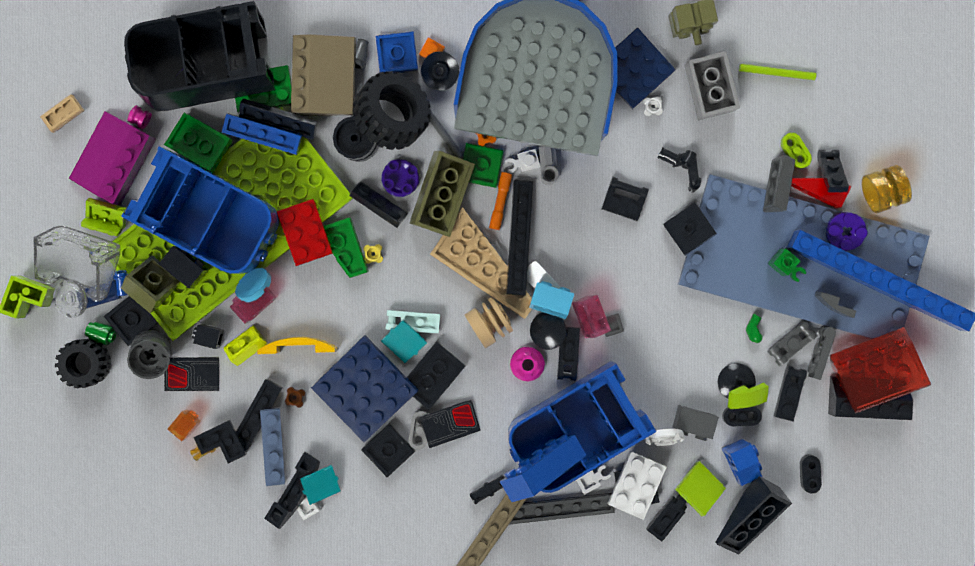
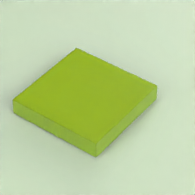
[675,461,726,517]

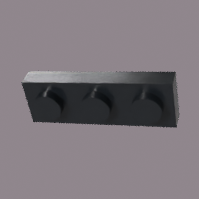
[349,181,408,228]

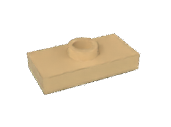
[40,94,85,133]

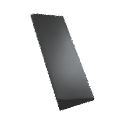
[763,154,795,212]

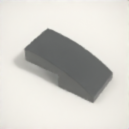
[815,292,856,318]

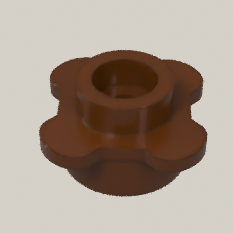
[285,387,306,408]

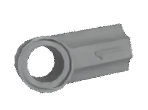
[539,146,559,185]

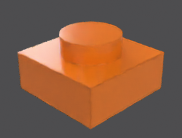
[419,38,445,59]

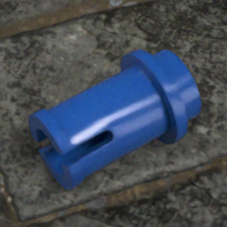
[113,270,128,296]

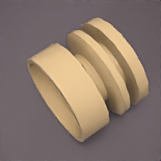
[464,297,513,348]

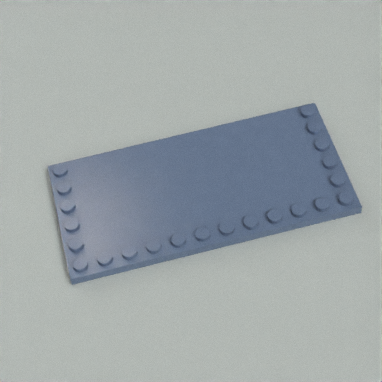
[678,174,930,346]

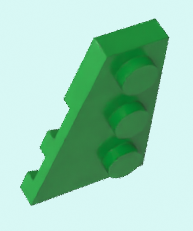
[324,217,369,278]

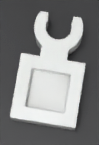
[505,149,540,173]
[576,464,611,495]

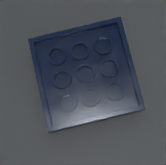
[311,335,419,442]

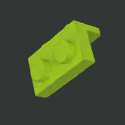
[81,198,126,236]

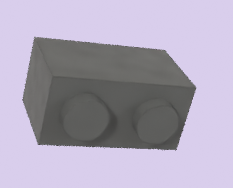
[672,405,719,441]

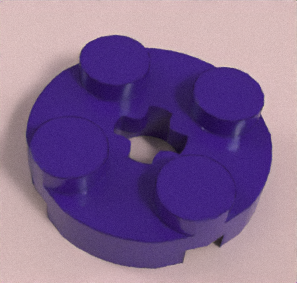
[826,212,868,251]

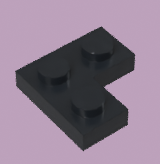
[193,420,247,464]

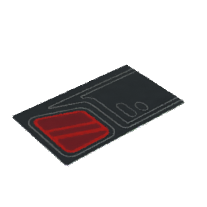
[164,358,219,391]
[420,399,481,448]

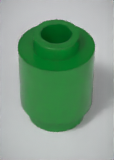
[85,322,116,345]

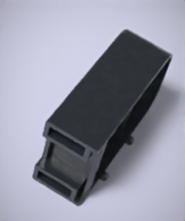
[124,1,276,111]

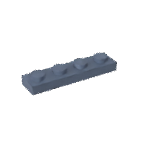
[260,408,285,486]

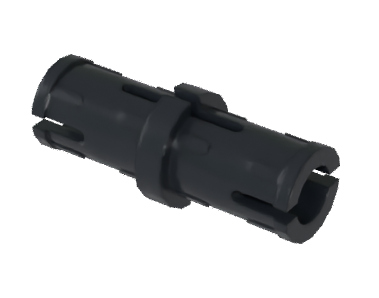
[470,474,505,504]

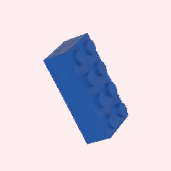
[500,435,586,502]

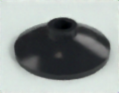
[421,52,459,91]
[717,363,756,399]

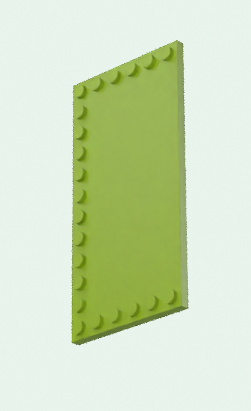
[101,107,353,341]

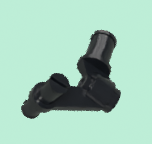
[657,147,702,193]

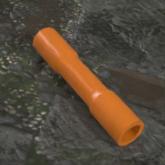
[489,172,513,230]

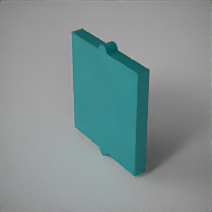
[381,320,427,363]
[300,465,341,505]

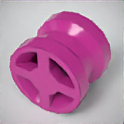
[127,105,152,129]

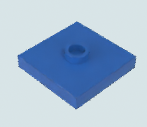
[375,31,418,74]

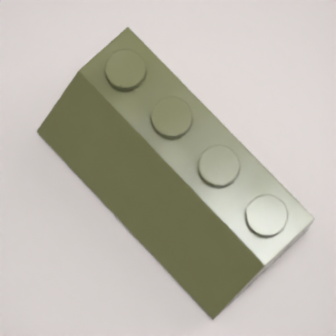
[409,151,475,237]

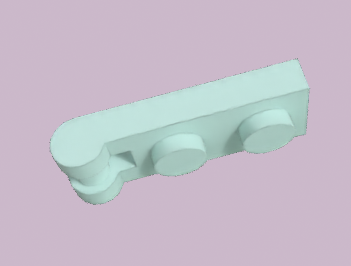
[385,310,440,333]

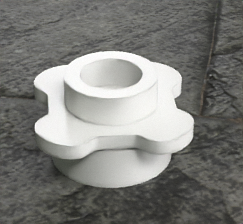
[643,97,663,116]

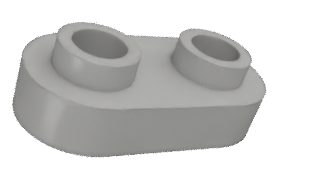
[409,411,428,450]

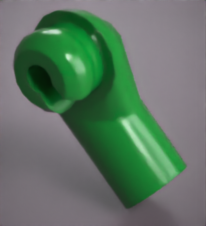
[746,314,763,343]

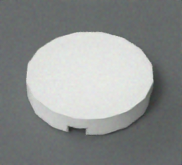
[645,429,685,446]

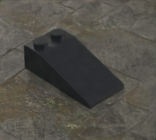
[715,476,792,555]

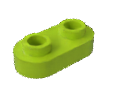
[780,133,812,169]

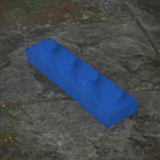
[222,113,302,155]

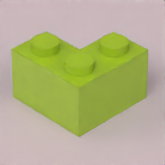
[0,275,56,319]

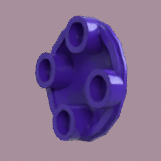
[381,159,419,197]

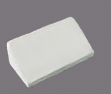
[527,260,561,289]

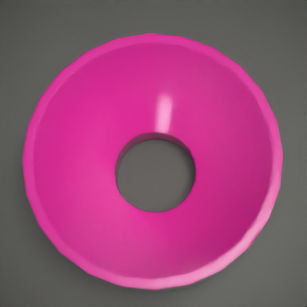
[510,347,545,381]

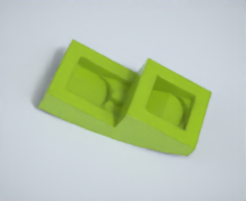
[728,382,769,409]

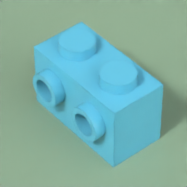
[529,281,574,319]

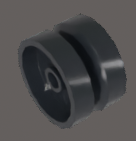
[333,116,379,162]

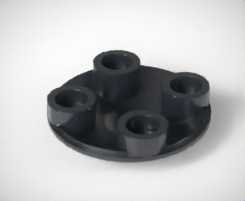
[530,312,568,350]

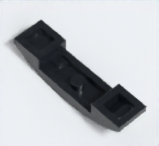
[264,451,320,529]

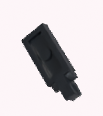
[646,494,687,542]

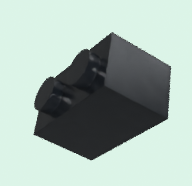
[159,246,208,289]

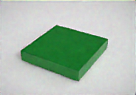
[463,143,503,188]

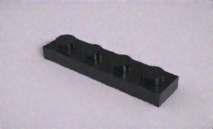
[239,98,318,140]
[236,379,283,453]

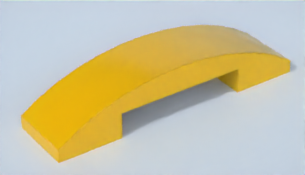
[257,337,337,354]

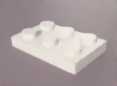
[608,450,667,520]

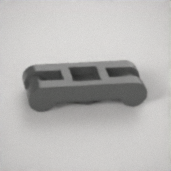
[767,320,818,366]

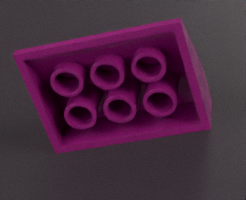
[69,111,156,206]

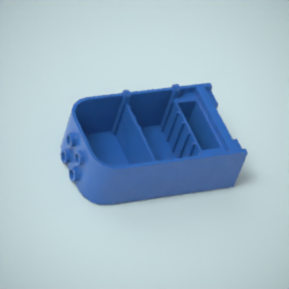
[121,146,279,274]
[508,360,657,493]

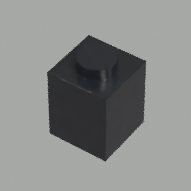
[192,324,224,349]

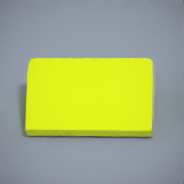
[223,325,267,366]

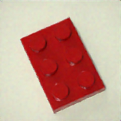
[277,199,333,266]

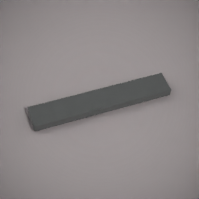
[509,493,615,525]

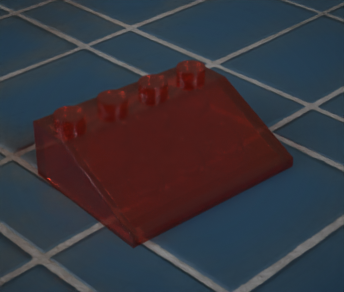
[829,327,931,413]

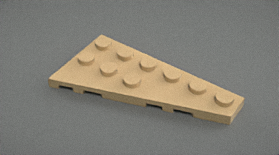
[430,207,532,319]

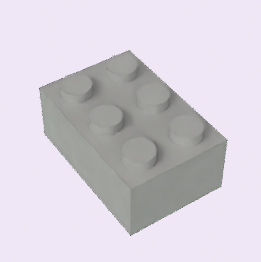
[684,51,740,121]

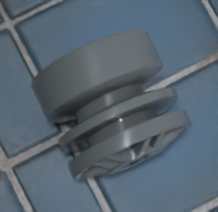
[127,330,172,379]

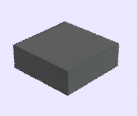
[600,313,624,337]

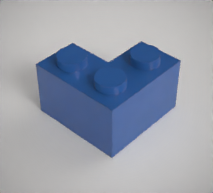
[722,439,763,486]

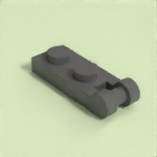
[807,326,836,380]

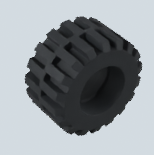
[55,339,111,389]

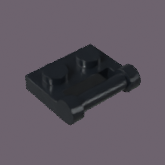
[601,176,649,221]

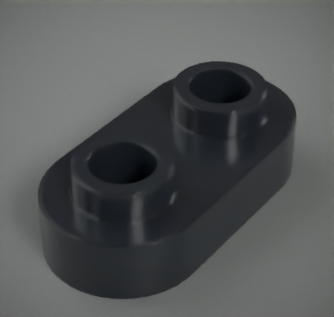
[722,406,762,427]
[800,454,822,494]

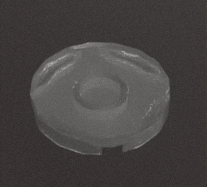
[53,279,88,318]

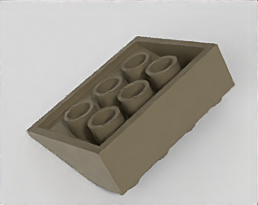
[291,34,356,116]

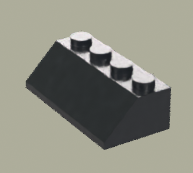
[828,376,913,420]

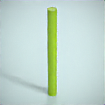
[739,64,816,81]

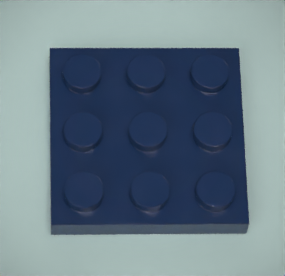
[615,27,676,110]

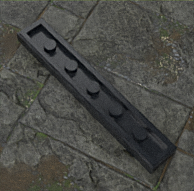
[506,180,533,296]

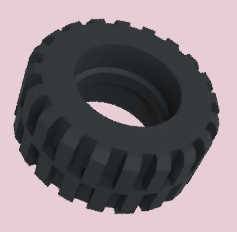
[353,71,431,150]

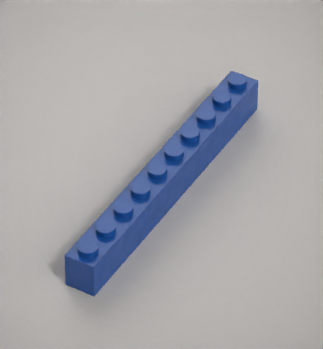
[786,230,975,332]

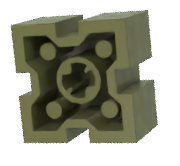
[668,0,718,45]

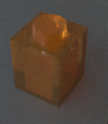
[167,409,201,441]

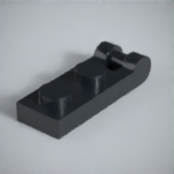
[817,150,849,192]
[557,327,580,381]
[773,365,807,422]

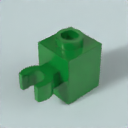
[767,248,807,282]

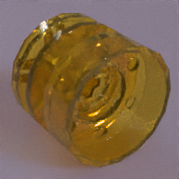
[861,165,912,213]

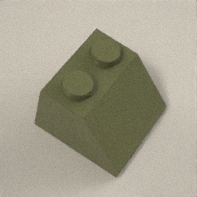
[121,255,180,314]

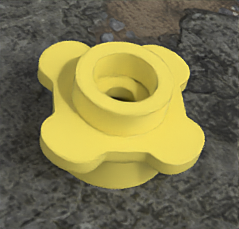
[363,244,383,264]

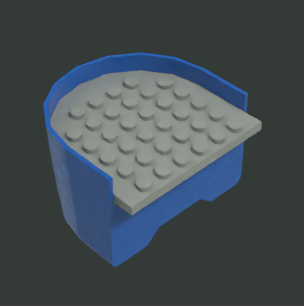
[453,0,617,156]

